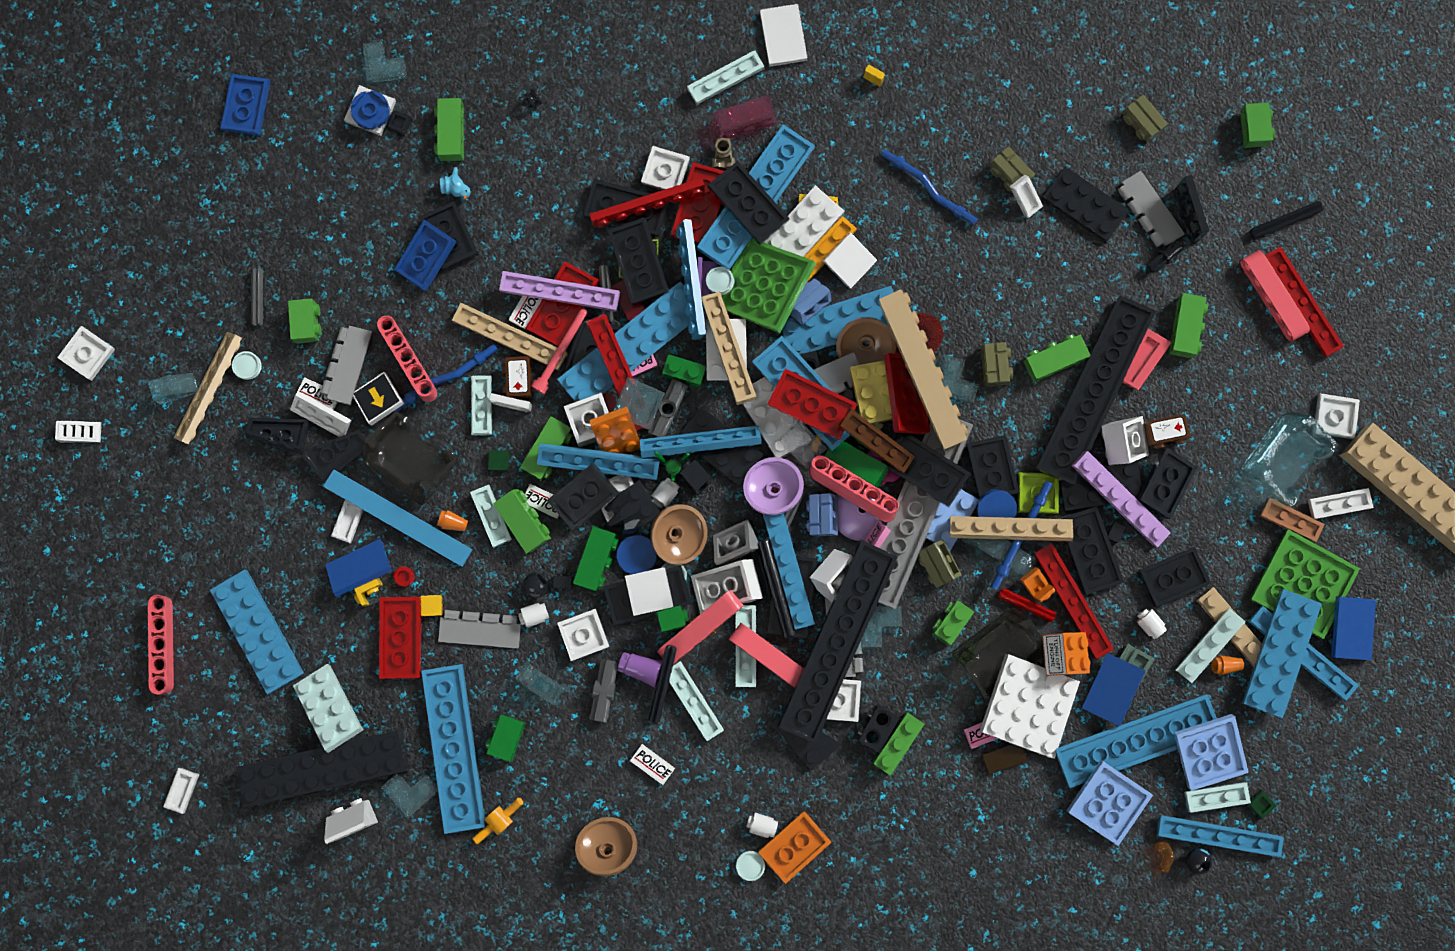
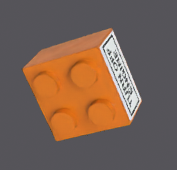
[1042,632,1090,676]

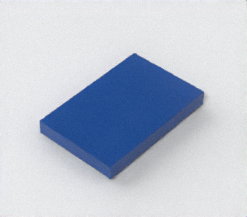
[220,74,271,136]
[394,220,457,291]
[325,539,392,597]
[1331,596,1376,660]
[1082,653,1146,726]

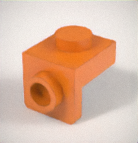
[1020,567,1055,602]

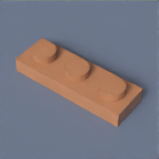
[1259,498,1325,543]

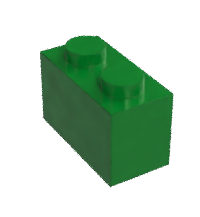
[662,354,707,389]
[657,606,689,634]
[485,715,526,762]

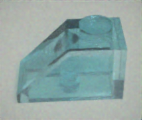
[148,373,198,405]
[515,662,565,705]

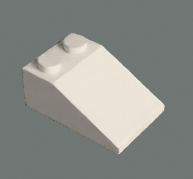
[706,319,747,381]
[691,559,763,614]
[324,798,378,844]

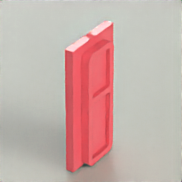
[1122,329,1171,391]

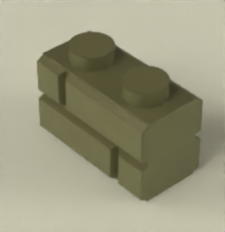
[1122,95,1168,143]
[990,147,1035,192]
[981,342,1013,386]
[918,539,962,588]

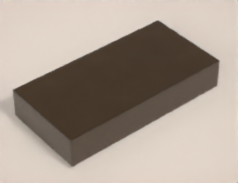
[982,744,1028,774]

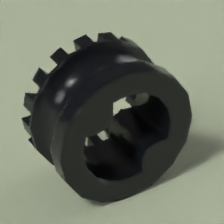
[524,89,542,109]

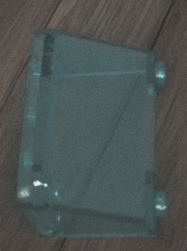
[1242,411,1338,507]

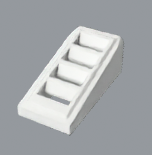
[55,421,101,443]

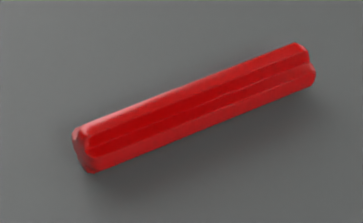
[998,588,1056,622]

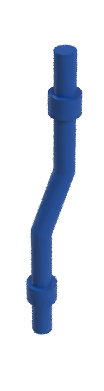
[881,149,978,225]
[395,344,498,412]
[990,481,1053,590]

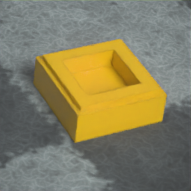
[863,65,885,87]
[421,595,443,616]

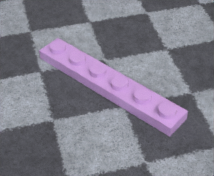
[499,271,620,311]
[1071,451,1170,548]

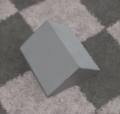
[713,519,759,565]

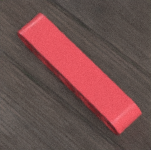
[1240,250,1310,342]
[377,316,437,402]
[809,456,899,522]
[657,590,744,664]
[148,595,174,695]
[729,623,803,688]

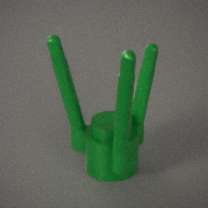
[654,451,690,482]

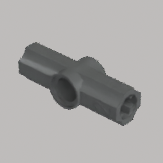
[648,379,688,438]
[589,659,619,723]

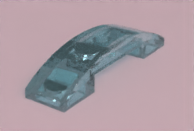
[959,538,1037,576]

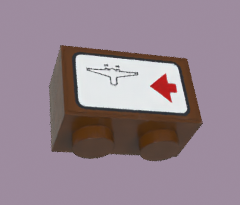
[502,356,533,400]
[1144,414,1191,450]

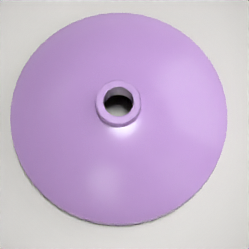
[743,457,804,515]
[836,487,891,541]

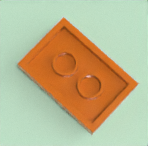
[589,406,640,454]
[758,811,832,884]

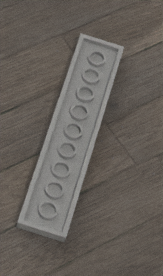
[878,419,973,610]

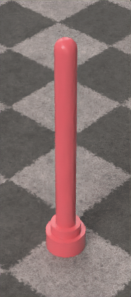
[531,308,587,394]

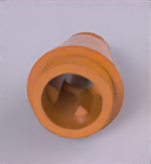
[437,510,468,532]
[1211,655,1244,675]

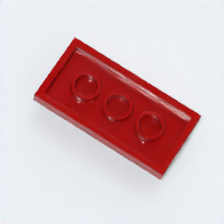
[671,162,724,244]
[526,261,599,347]
[884,353,930,434]
[767,368,858,441]
[379,597,421,679]

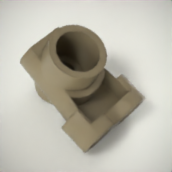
[712,138,735,170]

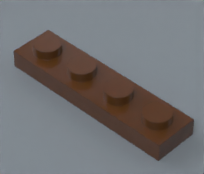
[838,409,915,473]

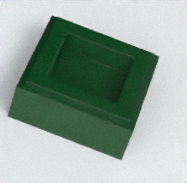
[488,450,510,471]
[1246,790,1277,820]

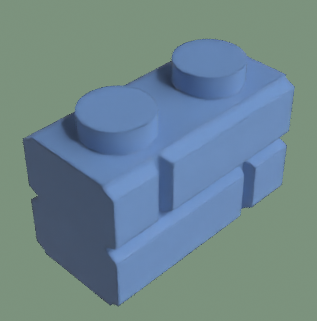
[790,278,832,325]
[806,494,838,537]

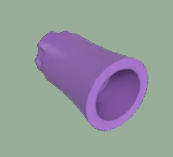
[618,652,662,688]

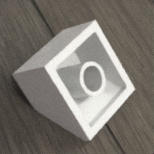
[564,393,609,448]
[1102,416,1149,465]
[810,549,852,602]

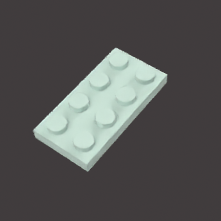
[293,664,363,753]

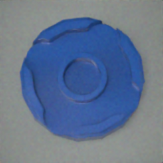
[351,91,390,130]
[976,489,1017,518]
[617,535,657,575]

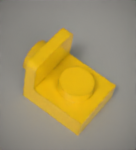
[353,578,383,607]

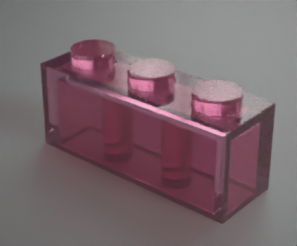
[713,95,776,140]

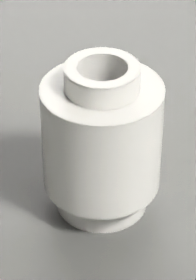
[651,478,680,508]
[518,603,549,628]
[1136,609,1167,639]
[746,813,778,838]

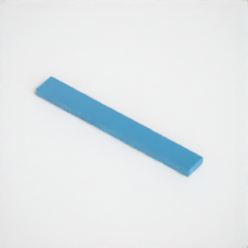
[323,469,473,567]

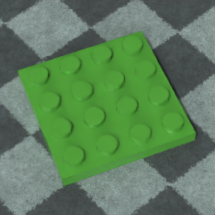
[721,238,816,333]
[1249,529,1360,639]

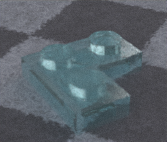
[363,42,407,83]
[941,355,979,405]
[861,606,902,648]
[381,773,438,818]

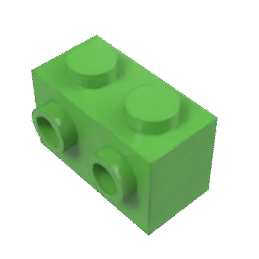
[1240,103,1275,148]
[288,299,322,344]
[932,600,974,646]

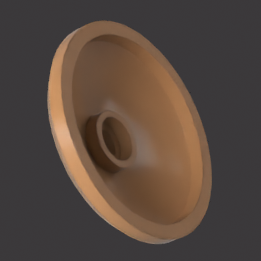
[836,317,896,365]
[651,504,707,565]
[575,817,637,876]

